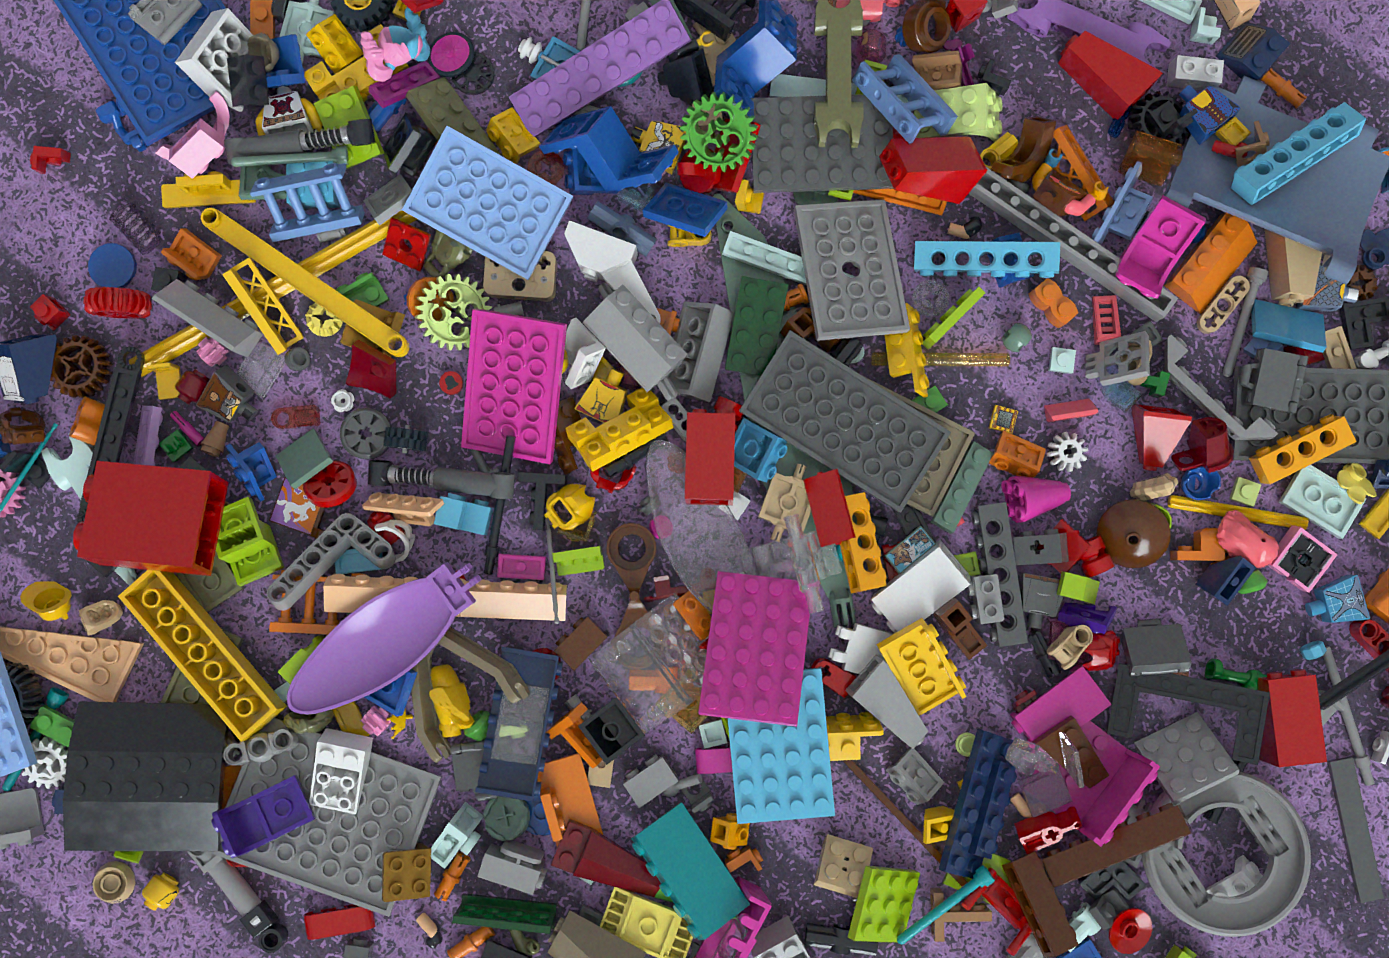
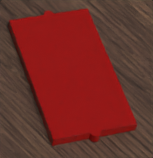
[803,469,856,547]

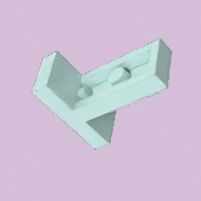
[431,802,484,869]

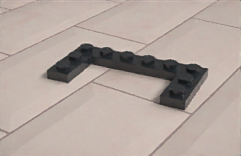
[1107,663,1270,765]

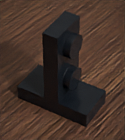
[517,472,567,531]

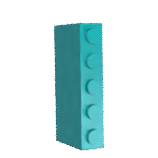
[631,803,750,940]

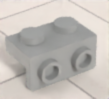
[967,574,1004,624]

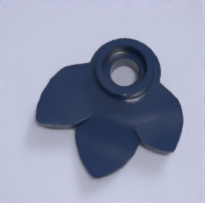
[1360,228,1389,270]

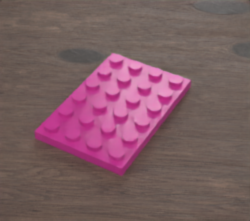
[461,308,567,464]
[698,571,813,727]

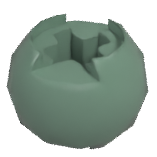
[1002,323,1032,352]

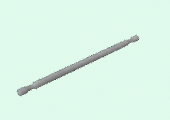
[545,518,559,624]

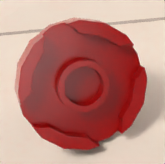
[677,148,722,194]

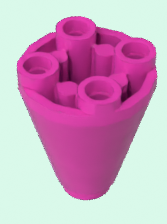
[1001,476,1071,523]

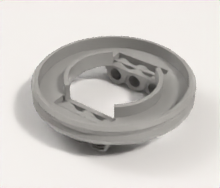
[1141,772,1311,937]

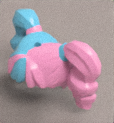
[360,7,430,82]

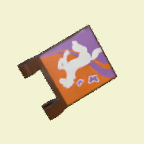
[269,477,344,539]

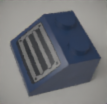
[1216,22,1291,80]

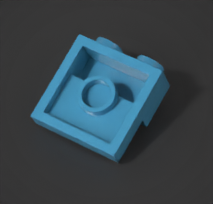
[734,418,787,483]

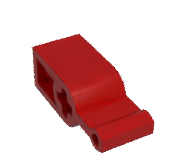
[1014,806,1083,854]

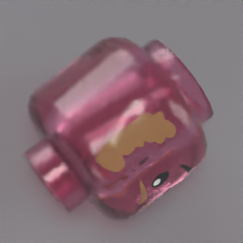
[856,29,887,63]

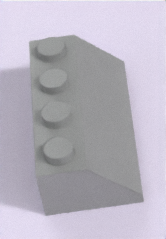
[152,279,263,358]
[583,285,688,392]
[667,301,735,402]

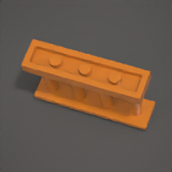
[269,570,366,634]

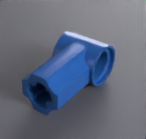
[367,98,407,133]

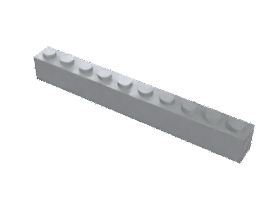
[969,167,1178,322]

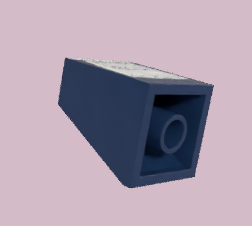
[0,334,57,404]

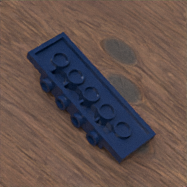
[939,729,1017,879]

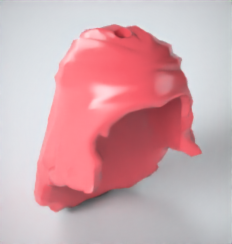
[1216,510,1279,568]

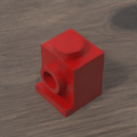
[30,294,71,331]

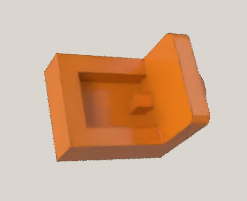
[725,845,763,873]

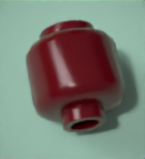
[175,369,210,405]

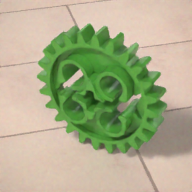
[680,92,758,172]

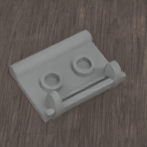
[128,0,203,45]

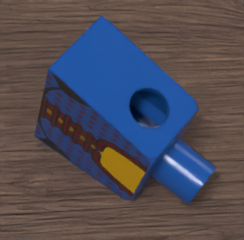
[1179,85,1241,145]

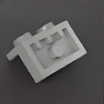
[886,748,944,805]

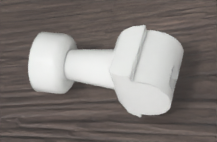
[1353,339,1389,369]

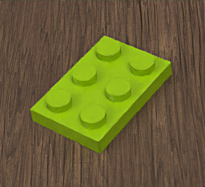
[314,86,384,169]
[923,287,985,349]

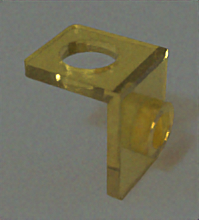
[557,511,597,542]

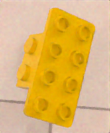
[826,712,884,761]

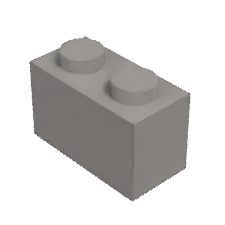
[623,754,679,808]

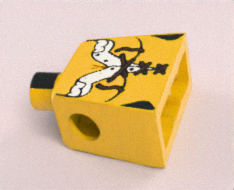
[631,120,686,175]

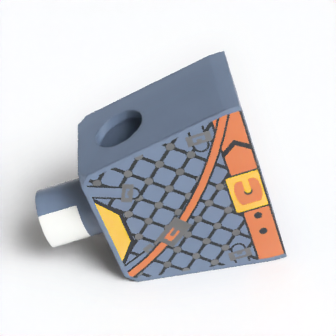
[1297,265,1359,311]

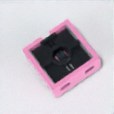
[1268,525,1338,593]

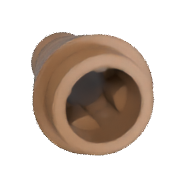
[201,421,229,457]

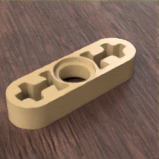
[1197,276,1250,334]

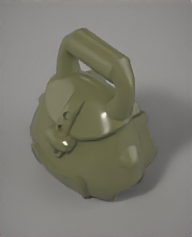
[424,229,473,278]

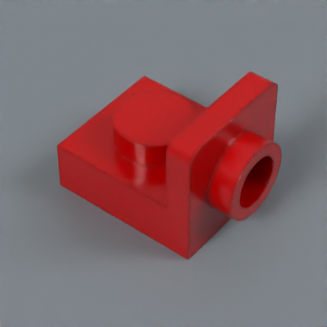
[30,146,71,174]

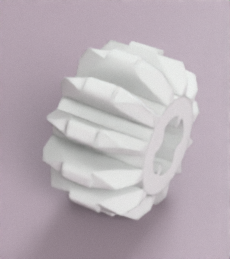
[1047,432,1088,472]

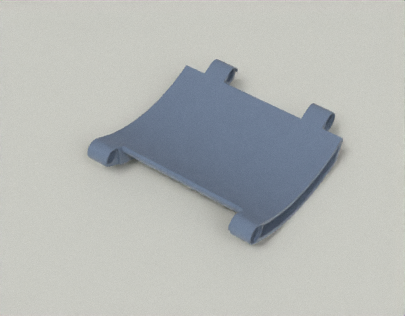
[1164,75,1389,284]

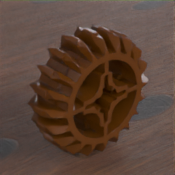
[50,335,113,398]

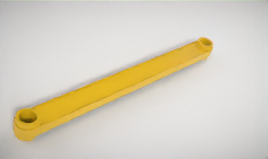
[201,208,409,357]

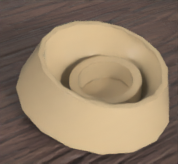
[93,861,135,904]

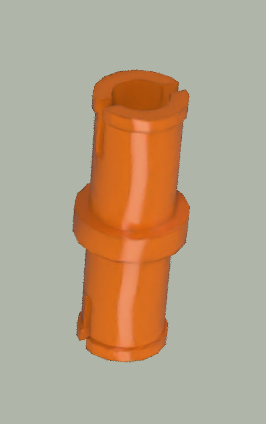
[1260,68,1307,109]
[434,852,471,901]
[447,926,495,958]

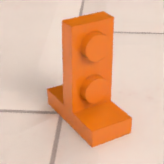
[546,702,602,769]

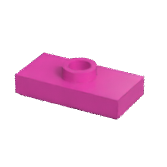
[497,554,546,580]

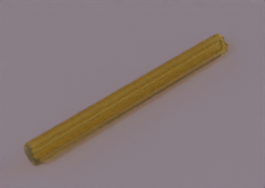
[871,352,1010,367]

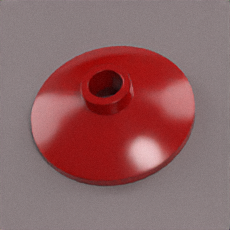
[1109,908,1152,954]

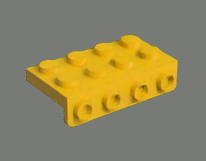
[876,618,966,716]

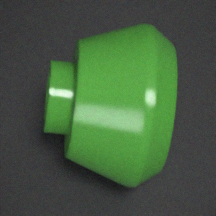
[1238,569,1268,594]
[464,710,490,741]

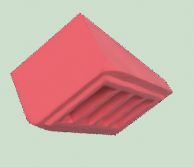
[1092,295,1121,345]

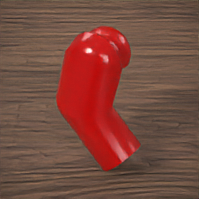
[1212,140,1248,159]

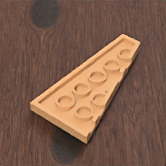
[0,626,144,702]

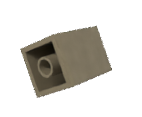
[547,911,646,958]

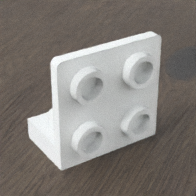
[565,318,606,389]

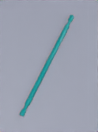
[0,423,58,512]

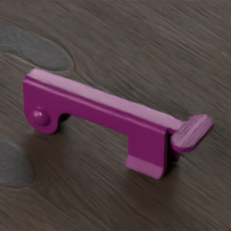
[943,39,975,86]

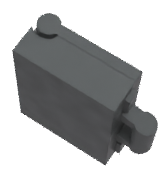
[1239,348,1308,413]
[1121,618,1192,676]
[451,736,512,802]

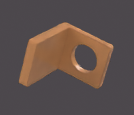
[1235,120,1270,167]

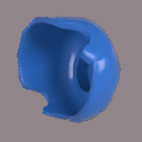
[1181,466,1221,501]

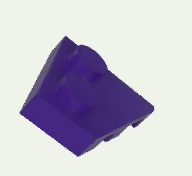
[1058,602,1117,634]

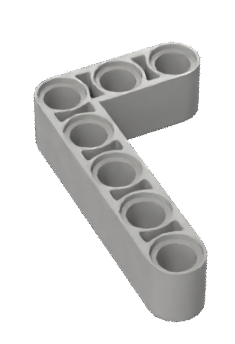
[267,513,396,611]

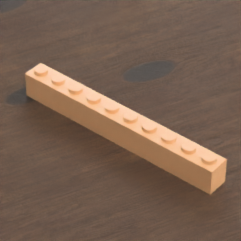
[323,574,567,621]

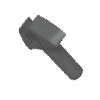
[471,449,500,473]

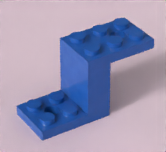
[714,0,797,116]
[539,106,679,192]

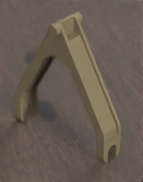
[411,627,530,762]

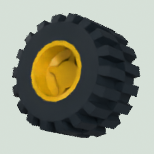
[330,0,394,32]

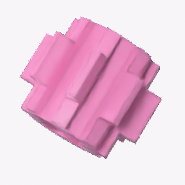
[196,337,229,367]
[360,705,391,736]

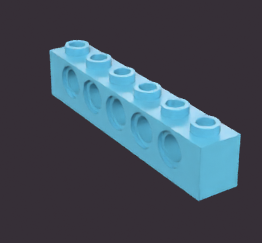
[1231,102,1366,205]
[914,241,1061,278]

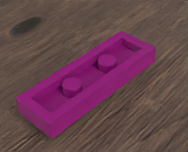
[369,61,440,108]

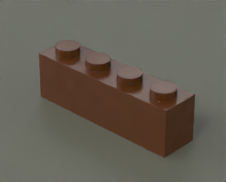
[1002,851,1079,958]

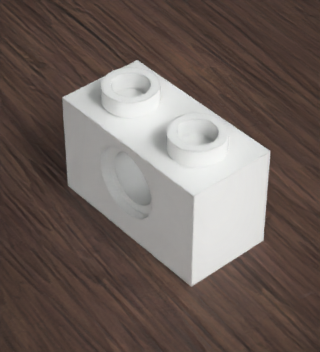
[1167,55,1224,91]

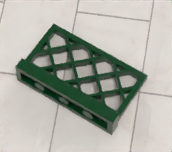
[452,893,557,934]

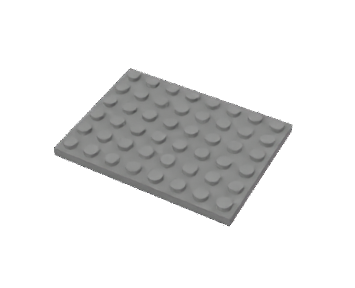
[208,718,442,917]

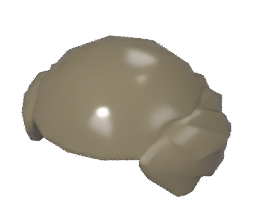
[247,32,279,73]

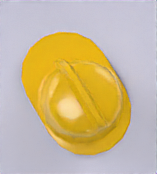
[20,581,72,621]

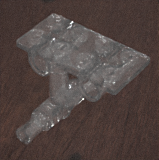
[740,514,842,614]

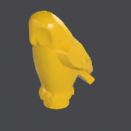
[429,664,474,737]

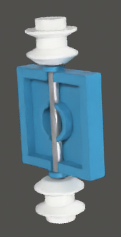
[518,36,580,80]

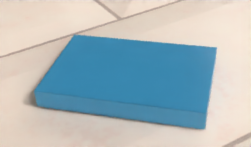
[1251,299,1327,353]

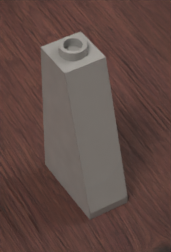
[845,655,928,749]

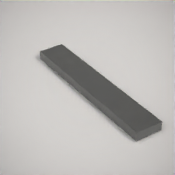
[1327,757,1384,903]

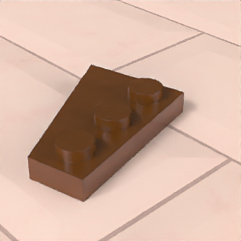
[1032,716,1110,788]

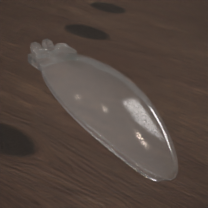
[646,440,756,613]

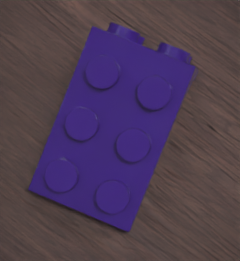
[211,775,316,858]

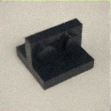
[383,112,437,176]

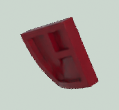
[346,340,396,399]

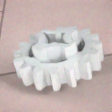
[22,737,68,789]

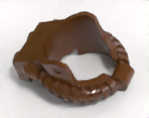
[0,407,46,445]

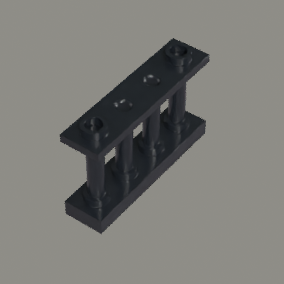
[673,0,757,42]

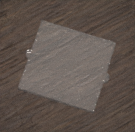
[1059,732,1084,788]

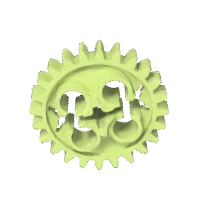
[415,274,492,350]

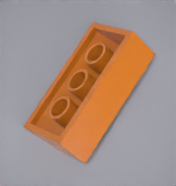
[1163,212,1258,314]

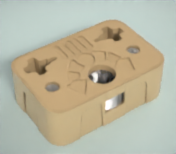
[483,251,558,302]

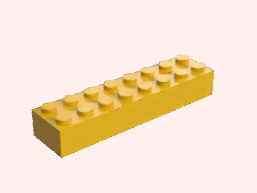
[118,570,287,742]

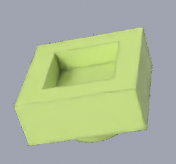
[1229,477,1261,507]

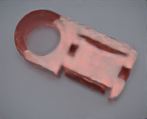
[271,405,321,430]

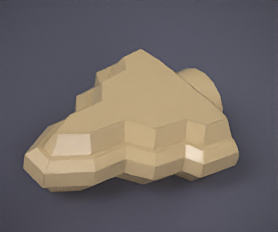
[1130,473,1178,501]

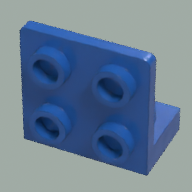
[266,34,305,89]

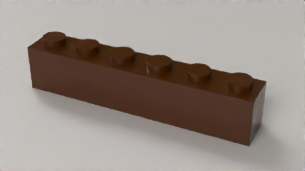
[1042,802,1193,887]

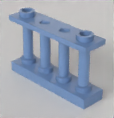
[852,54,958,144]
[250,163,365,242]

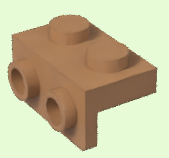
[912,51,962,90]

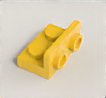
[306,14,363,74]
[486,107,540,164]

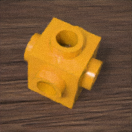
[710,813,750,850]

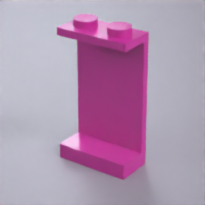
[1010,664,1111,756]

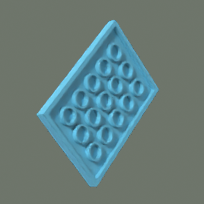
[728,668,835,824]

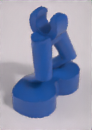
[95,99,147,152]

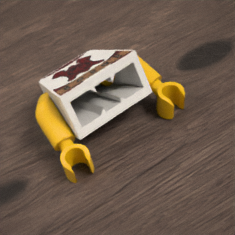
[255,86,323,136]

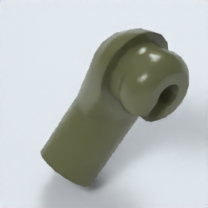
[509,930,540,955]

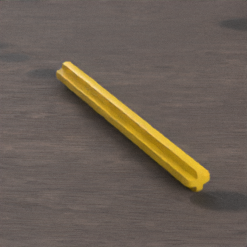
[1168,495,1309,530]

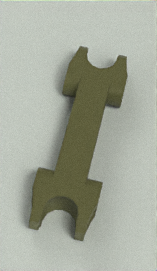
[814,0,864,148]

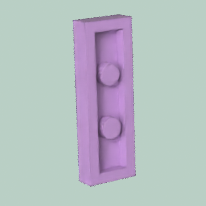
[133,405,163,466]

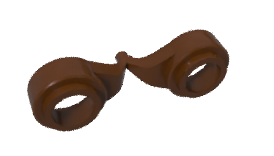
[902,0,951,53]
[606,523,664,668]

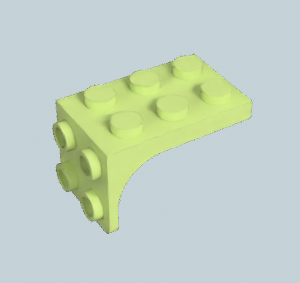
[914,83,1003,142]

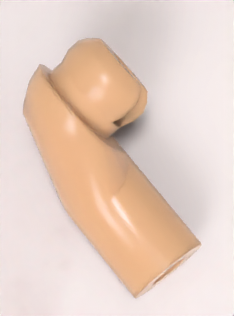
[1010,792,1046,818]

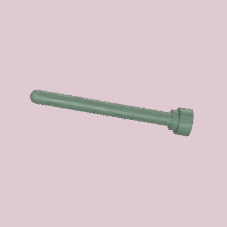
[231,146,349,167]

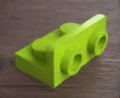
[552,546,604,576]

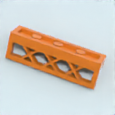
[1045,125,1115,221]
[853,189,947,215]

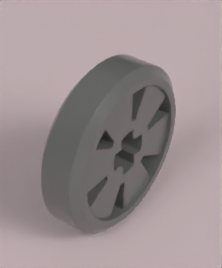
[340,408,392,460]

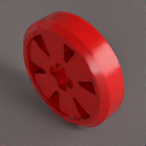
[303,461,357,508]

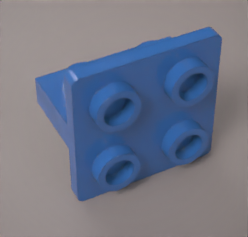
[226,442,277,502]

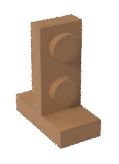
[930,888,992,942]

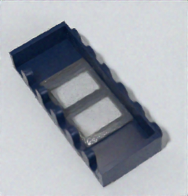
[475,647,563,802]

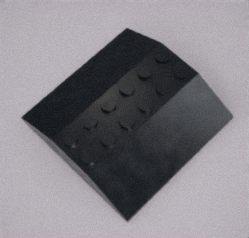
[63,701,228,851]

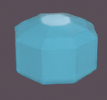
[1299,640,1327,660]

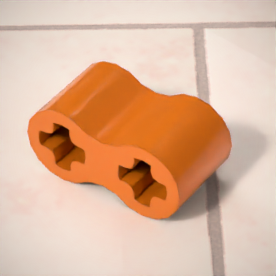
[69,396,105,445]

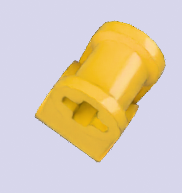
[667,225,712,247]

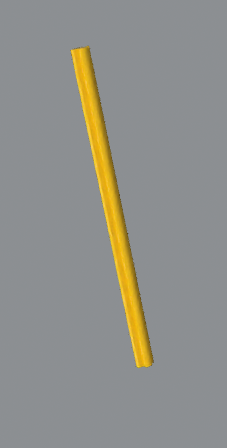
[129,210,418,377]

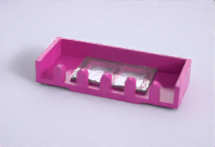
[694,876,772,958]

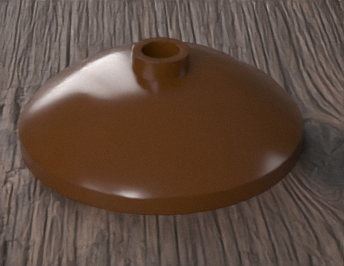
[1096,499,1170,568]

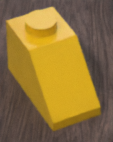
[923,806,955,844]

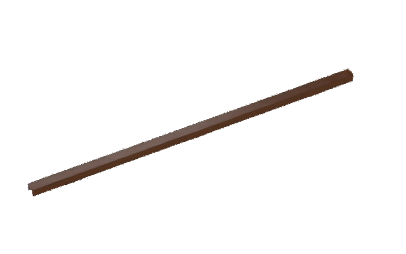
[842,760,983,904]

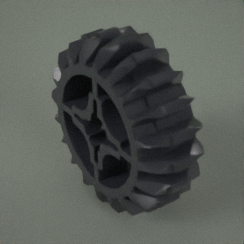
[1128,90,1190,155]
[5,663,45,725]

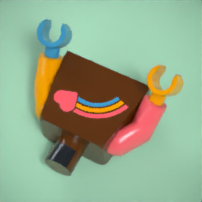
[1032,149,1109,216]

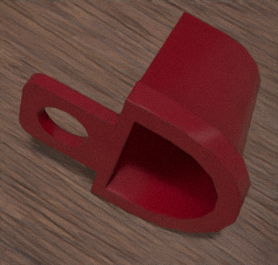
[1171,417,1234,473]

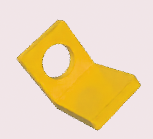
[146,363,181,400]

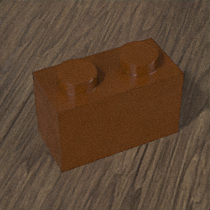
[554,616,609,671]

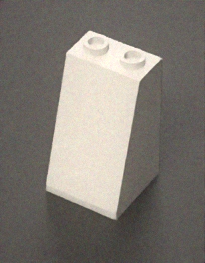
[871,540,970,633]

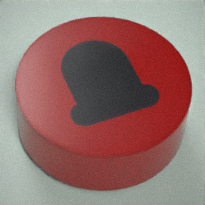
[439,371,464,395]

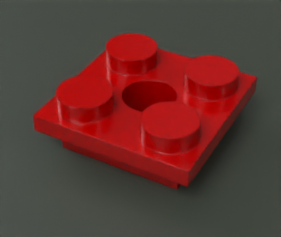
[382,217,431,272]

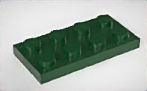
[725,276,789,376]

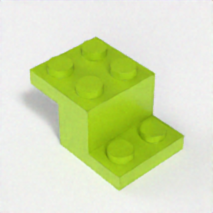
[216,497,285,586]

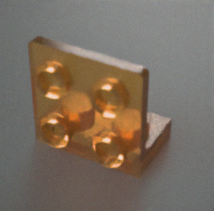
[1118,131,1183,186]

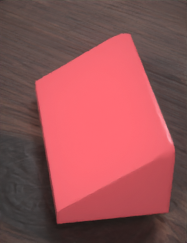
[1044,399,1098,422]

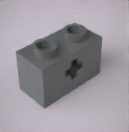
[1013,529,1069,565]

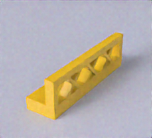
[222,257,304,355]

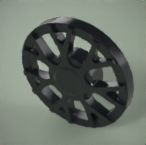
[452,52,495,95]

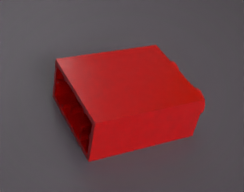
[73,461,229,576]

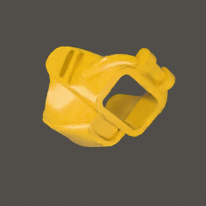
[544,484,595,530]

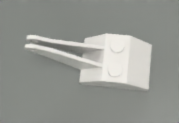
[564,221,661,324]

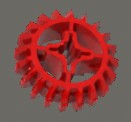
[83,287,152,319]

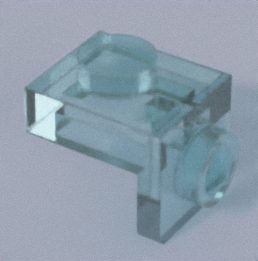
[1102,372,1142,413]

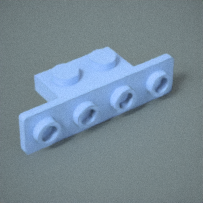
[1091,161,1153,245]

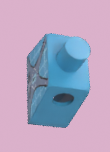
[1305,575,1370,623]

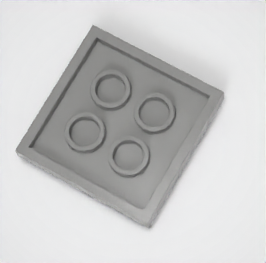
[1134,712,1239,805]

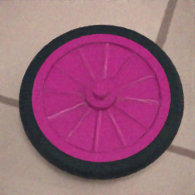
[428,32,474,77]

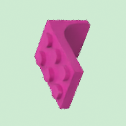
[1115,195,1206,299]

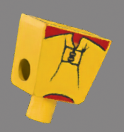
[575,368,628,423]

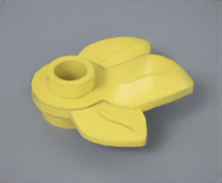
[1337,463,1377,504]

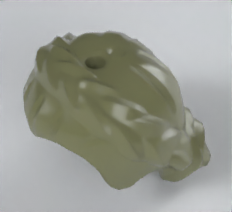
[283,709,334,734]

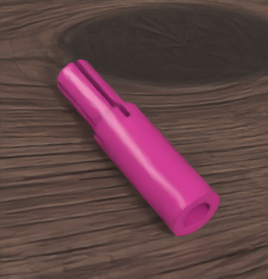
[170,411,204,446]

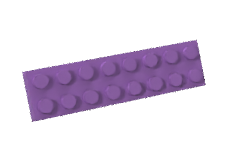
[509,0,692,137]

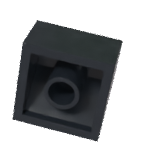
[578,697,645,765]

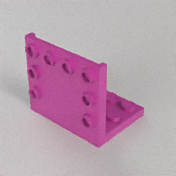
[1021,721,1160,847]

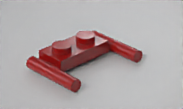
[962,867,1032,956]

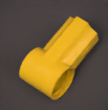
[979,132,1018,170]

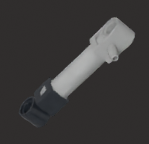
[187,851,289,953]

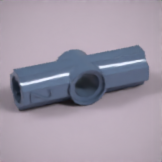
[587,201,657,257]

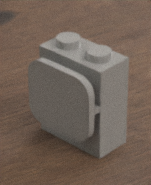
[477,840,547,895]

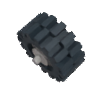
[383,425,428,454]

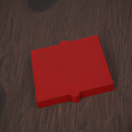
[1037,519,1092,573]

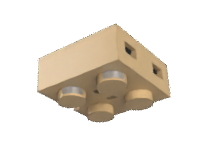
[814,834,873,898]

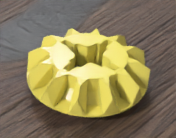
[305,303,343,337]

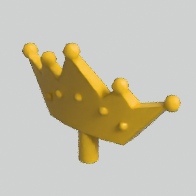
[386,709,413,739]

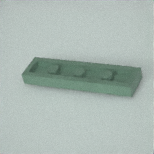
[931,441,993,534]

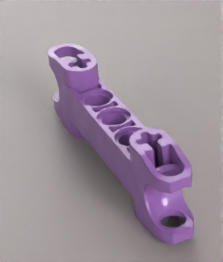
[1007,0,1171,68]

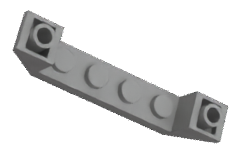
[1164,335,1278,440]

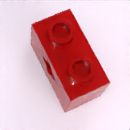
[946,0,988,33]

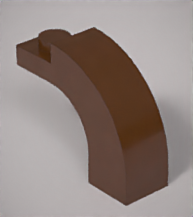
[991,116,1056,182]
[933,598,987,660]

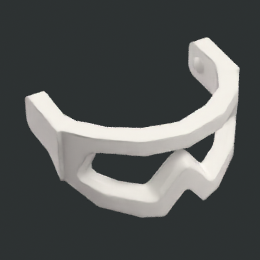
[374,520,415,563]

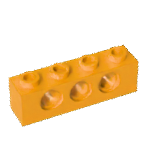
[1249,414,1357,484]
[840,492,887,594]

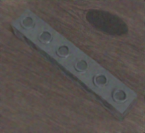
[971,502,1028,647]

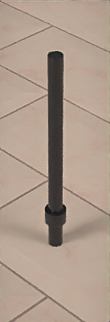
[484,435,516,575]

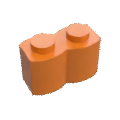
[1028,278,1078,328]

